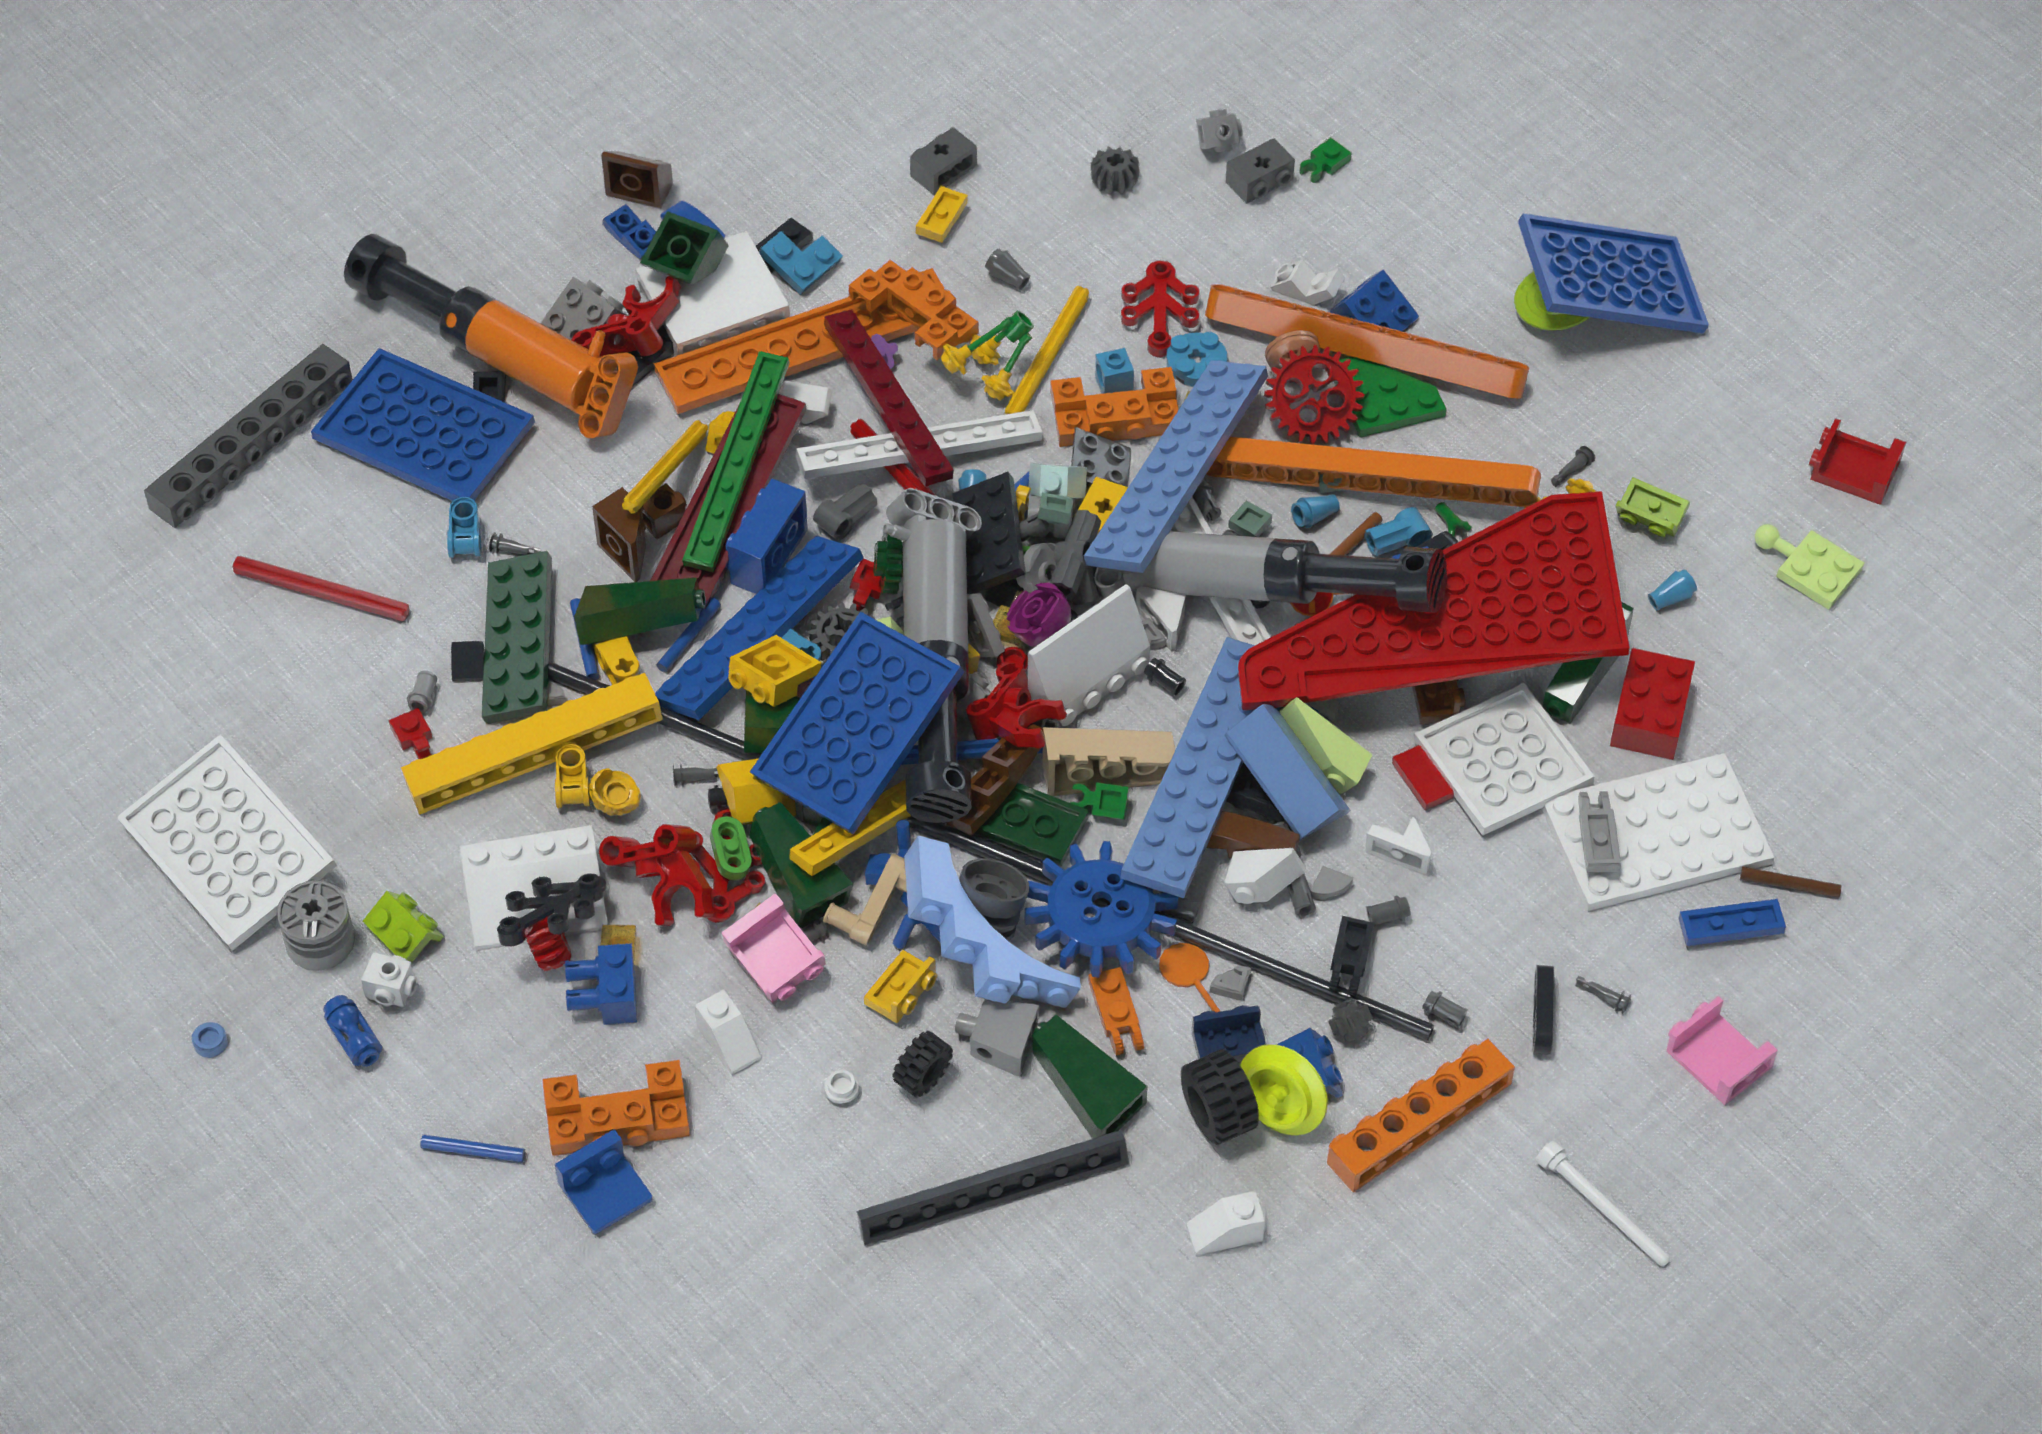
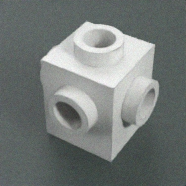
[361,952,417,1007]

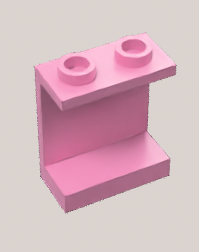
[1666,996,1778,1105]

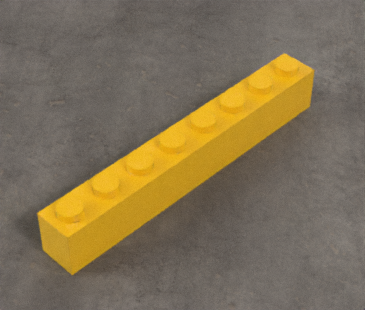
[401,673,663,815]

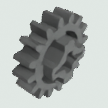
[809,602,875,661]

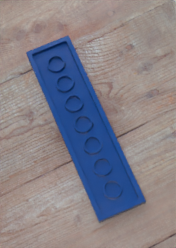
[655,536,864,720]

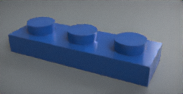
[1678,899,1786,946]

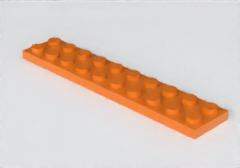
[654,268,945,414]

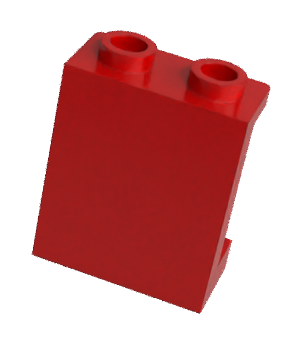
[1809,418,1906,505]

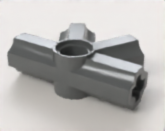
[1050,510,1101,605]

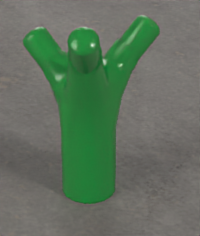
[1435,502,1472,536]

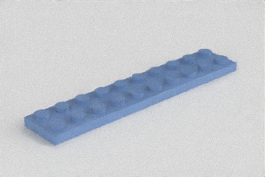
[1084,360,1268,573]
[1120,637,1256,898]

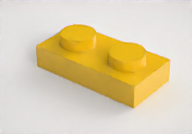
[915,186,968,243]

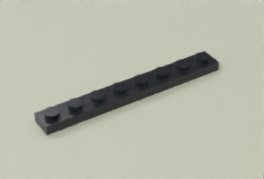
[856,1130,1129,1245]

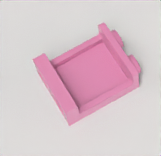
[722,893,826,1003]

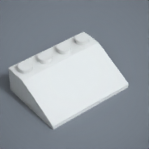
[1028,584,1150,728]
[460,825,608,951]

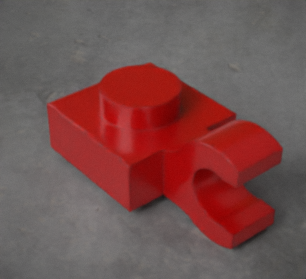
[849,558,882,612]
[388,708,432,759]

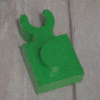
[1299,137,1352,183]
[1070,782,1130,820]

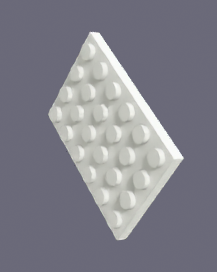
[116,734,337,951]
[1541,753,1774,912]

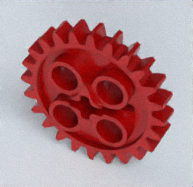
[1264,345,1364,445]

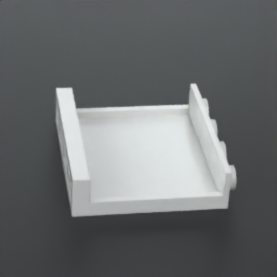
[636,231,790,356]

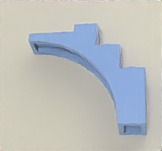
[904,836,1081,1008]

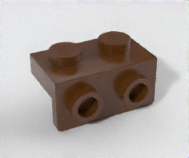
[1412,679,1465,724]

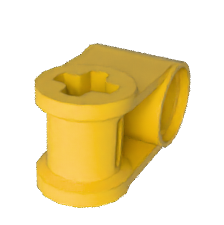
[594,636,640,685]
[555,744,590,808]

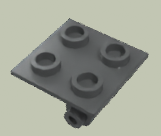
[1071,427,1131,488]

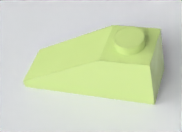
[1279,697,1372,794]

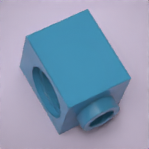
[1095,348,1134,394]

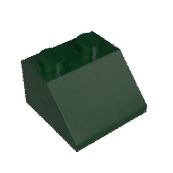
[640,211,729,285]

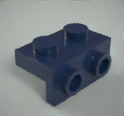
[1192,1005,1266,1062]

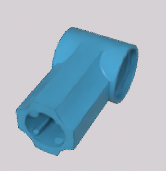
[1365,507,1433,556]

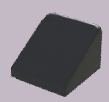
[473,371,506,402]
[985,579,1024,612]
[451,641,484,682]

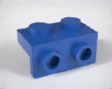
[1276,1027,1343,1098]

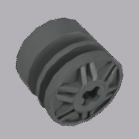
[959,858,1029,941]

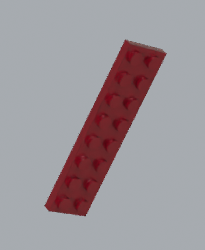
[650,394,807,610]

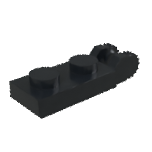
[1328,916,1375,996]

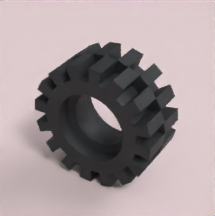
[892,1031,953,1097]

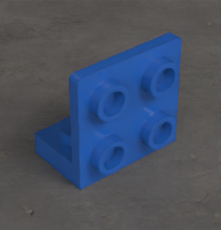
[1328,269,1419,331]
[555,1129,653,1234]

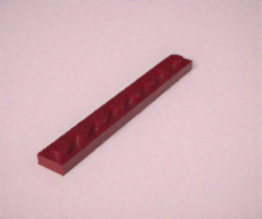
[824,309,954,486]

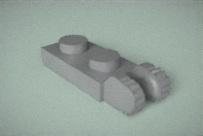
[1578,791,1621,872]

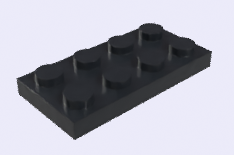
[952,472,1026,594]

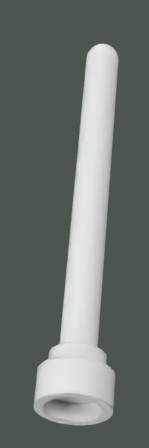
[1536,1140,1669,1266]

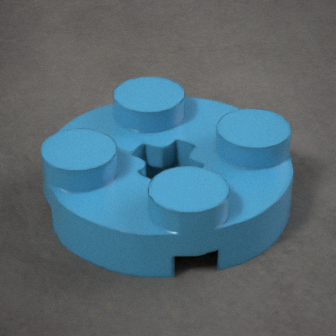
[1166,332,1227,387]

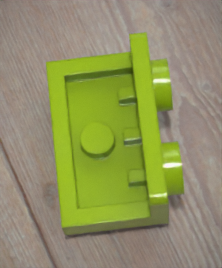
[1615,477,1690,537]
[362,891,444,963]

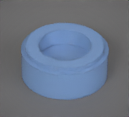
[192,1022,228,1058]

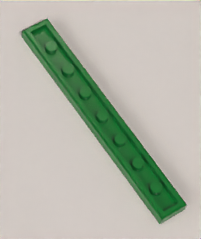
[682,351,790,572]

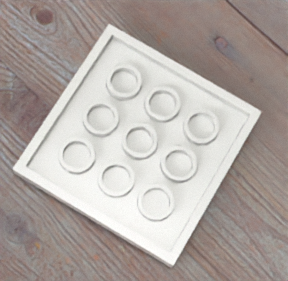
[1414,683,1595,835]

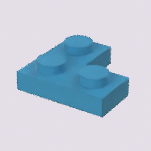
[759,231,843,295]

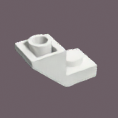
[1270,260,1345,305]
[779,381,832,424]

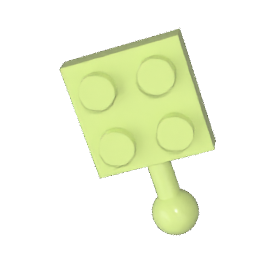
[1755,524,1865,610]

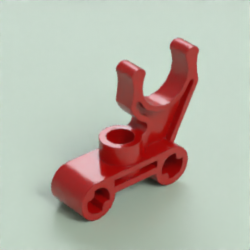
[571,276,681,357]
[966,661,1067,749]
[599,824,714,926]

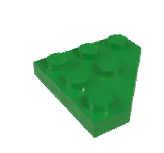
[1333,357,1447,438]

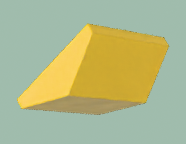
[716,758,796,825]

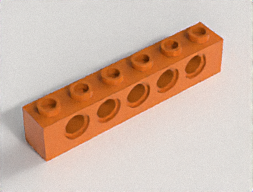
[1327,1039,1515,1192]

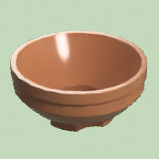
[1265,331,1320,369]

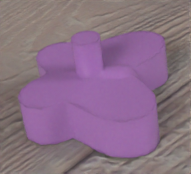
[871,334,898,368]

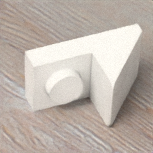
[1365,817,1432,875]

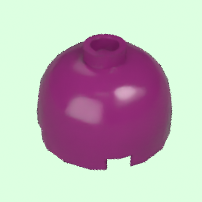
[1007,582,1072,647]

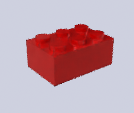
[1610,648,1695,760]

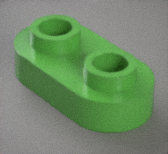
[710,816,752,880]

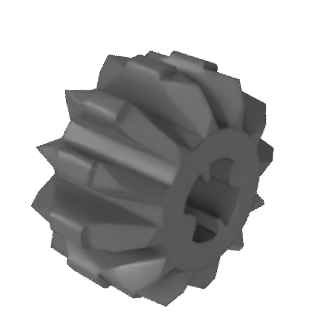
[1090,146,1140,194]

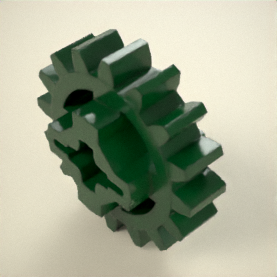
[873,532,903,594]

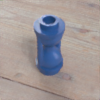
[323,995,383,1067]

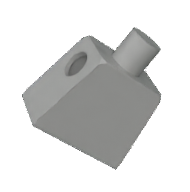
[955,1000,1039,1076]

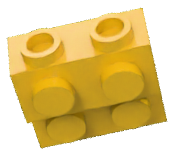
[728,635,822,707]

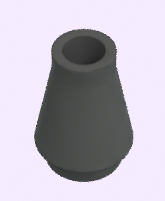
[985,248,1031,290]

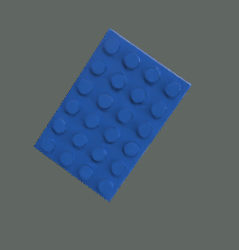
[1517,213,1709,334]
[311,348,535,501]
[750,611,965,834]

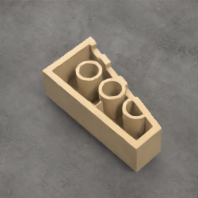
[1042,727,1175,796]

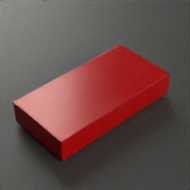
[1392,745,1454,811]

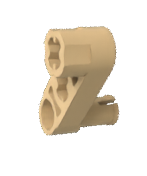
[823,853,907,946]

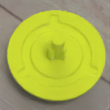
[1240,1045,1328,1135]

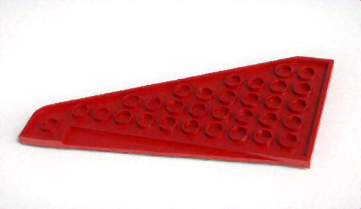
[1238,491,1630,710]

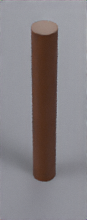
[1740,867,1842,898]

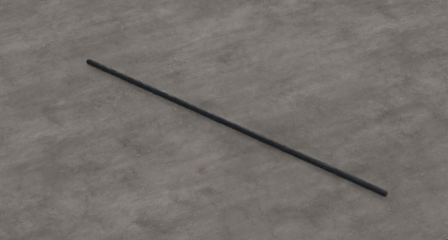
[548,661,1434,1040]

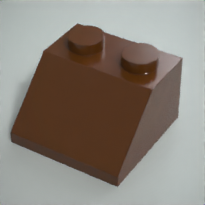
[601,151,673,209]
[592,487,646,582]

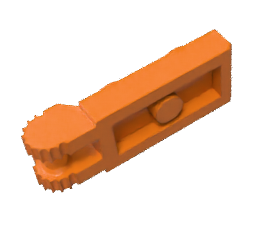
[1088,967,1144,1056]

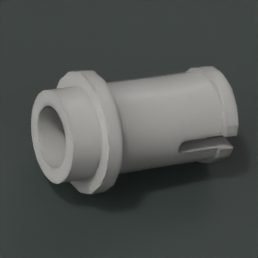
[407,671,437,713]

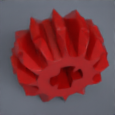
[525,914,572,971]

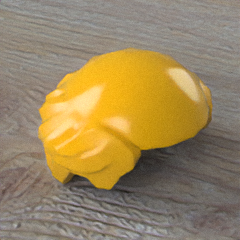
[589,768,641,816]

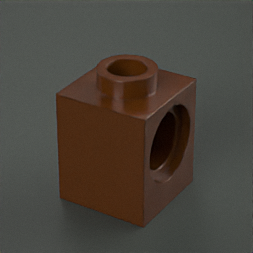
[642,483,687,540]

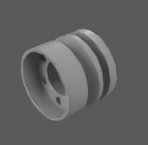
[277,880,355,970]

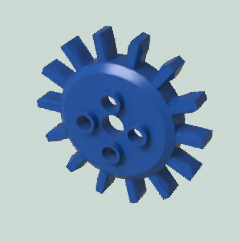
[1024,841,1178,977]

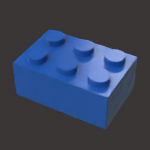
[726,478,808,594]

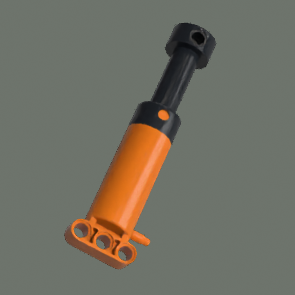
[344,233,638,438]

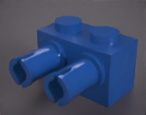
[565,943,637,1025]

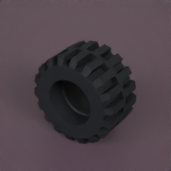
[1181,1049,1259,1145]

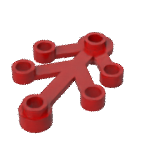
[1121,260,1200,357]
[690,809,765,923]

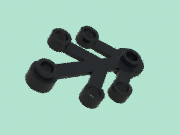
[497,873,607,947]

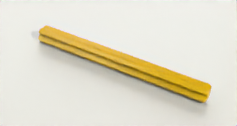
[1004,286,1090,415]
[622,420,708,514]

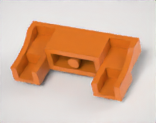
[848,260,979,360]
[1050,367,1179,447]
[542,1060,690,1156]

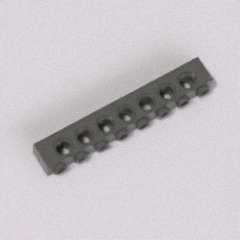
[144,344,352,528]

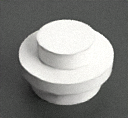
[824,1070,859,1104]

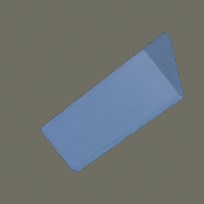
[1225,704,1351,840]

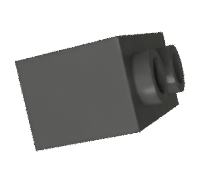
[910,127,977,195]
[1225,138,1295,204]

